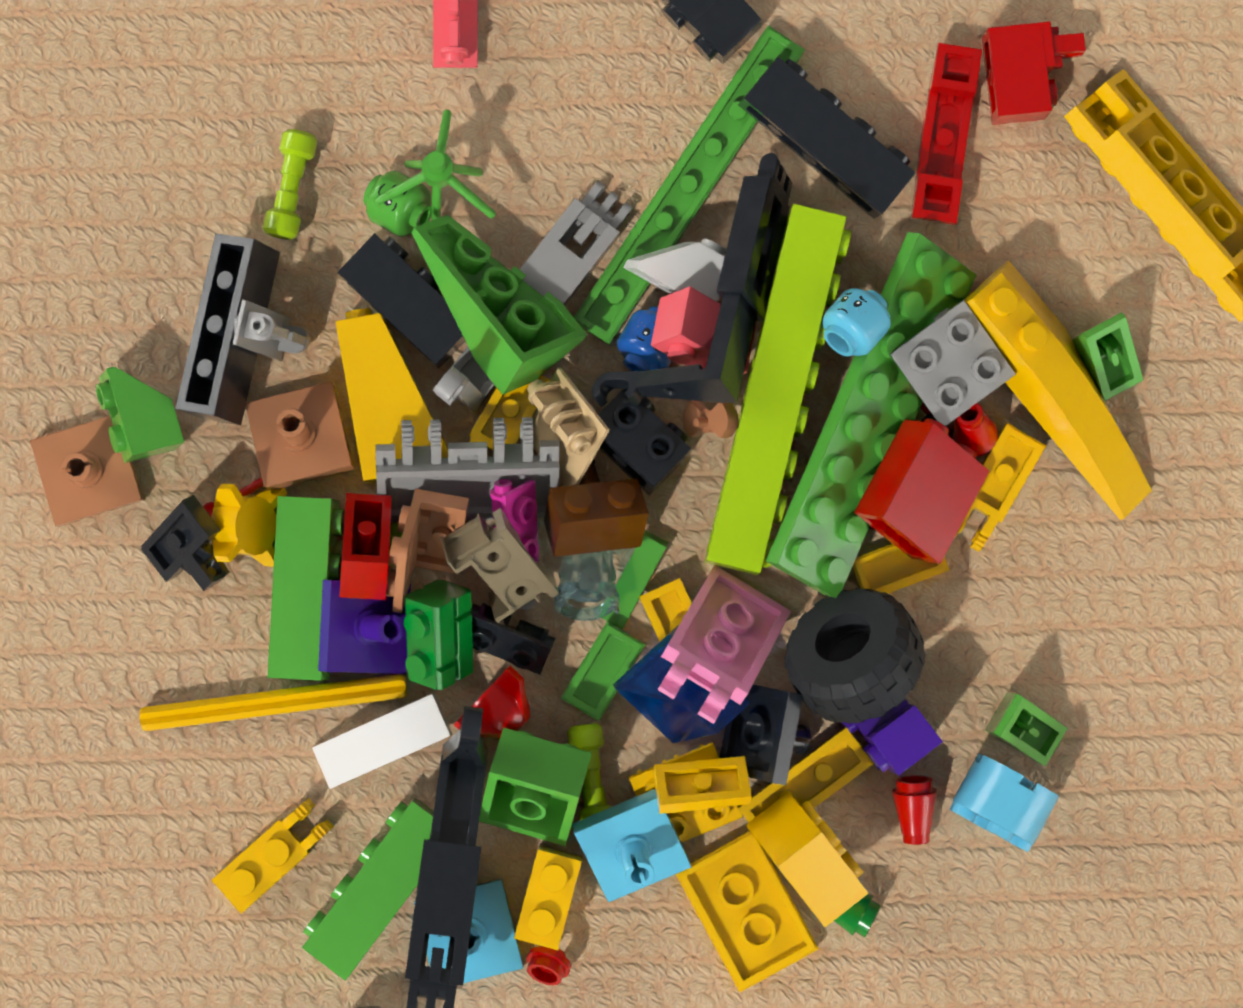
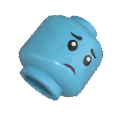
[822,288,891,357]

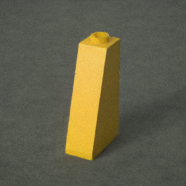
[335,308,448,483]

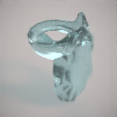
[554,550,620,621]

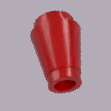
[954,403,998,456]
[892,775,937,845]

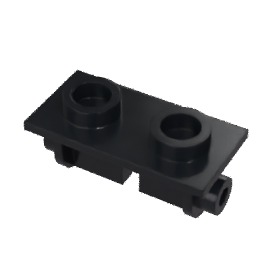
[471,602,556,675]

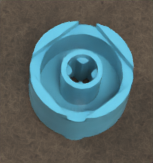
[949,753,1059,852]

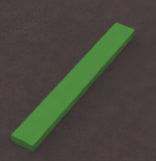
[574,25,805,346]

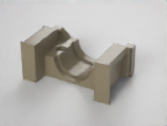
[441,508,559,626]

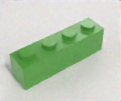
[267,496,345,681]
[302,798,433,981]

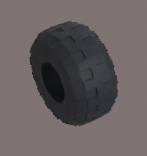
[784,588,926,724]

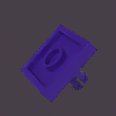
[318,580,411,674]

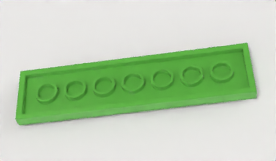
[766,232,976,598]

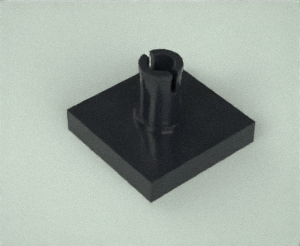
[720,684,811,785]

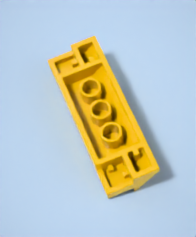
[1064,69,1243,322]

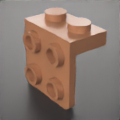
[386,488,469,614]

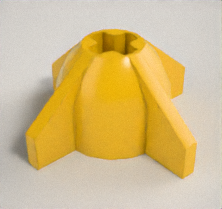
[211,484,287,567]

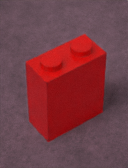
[854,418,989,564]

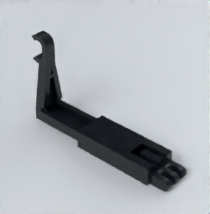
[592,153,792,407]
[404,706,488,1008]

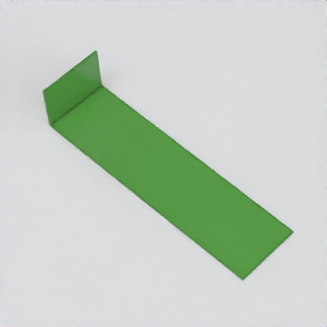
[599,530,669,629]

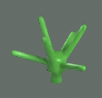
[374,109,496,220]

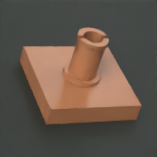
[246,381,354,492]
[30,416,144,527]

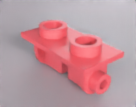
[433,0,478,68]

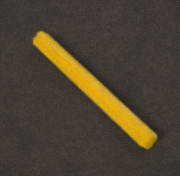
[139,674,407,731]

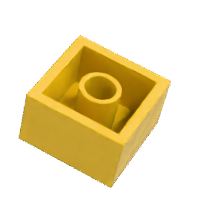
[746,792,868,927]

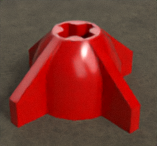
[453,665,531,740]

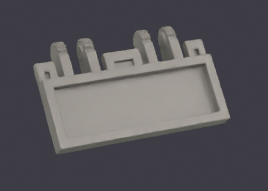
[375,417,560,522]

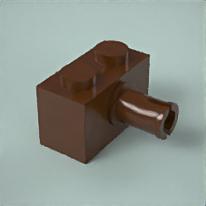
[544,458,649,557]

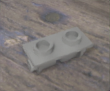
[233,300,309,361]

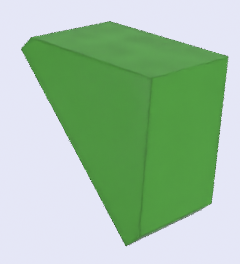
[1072,312,1143,401]
[984,692,1068,766]

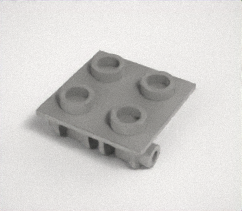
[890,300,1016,426]

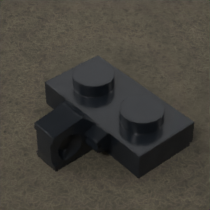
[141,495,230,591]

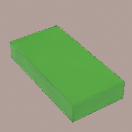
[561,621,646,721]

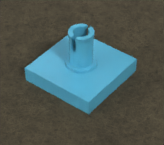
[572,789,691,903]
[414,878,524,983]

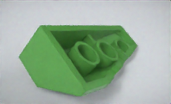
[411,215,587,395]

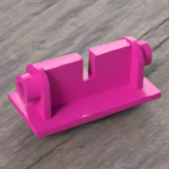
[490,479,539,562]

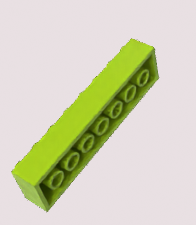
[704,204,852,575]

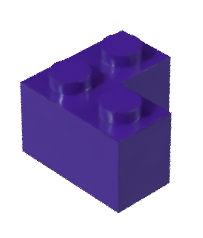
[841,699,943,776]

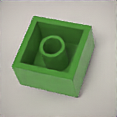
[479,728,592,846]

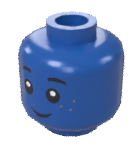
[617,306,672,371]

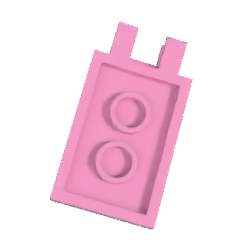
[658,565,791,724]

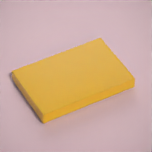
[676,830,819,992]

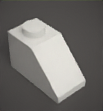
[623,238,726,302]

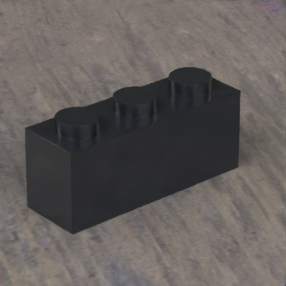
[338,233,465,369]

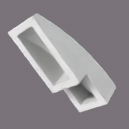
[312,693,453,789]

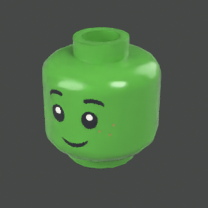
[363,170,431,237]

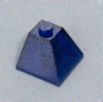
[613,625,751,744]

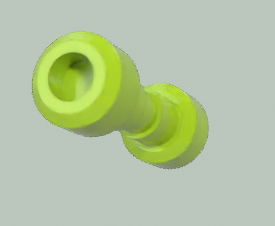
[262,129,318,240]
[567,723,612,821]

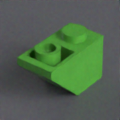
[96,367,184,463]

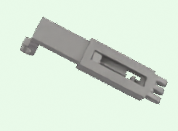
[433,180,634,412]

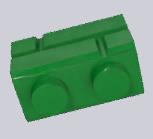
[404,579,473,690]

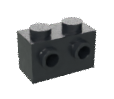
[598,389,691,496]

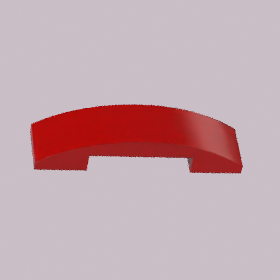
[911,42,983,225]

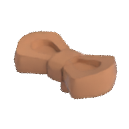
[683,401,738,439]

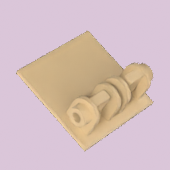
[527,367,610,486]

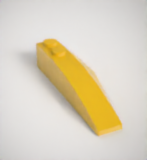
[964,260,1152,520]

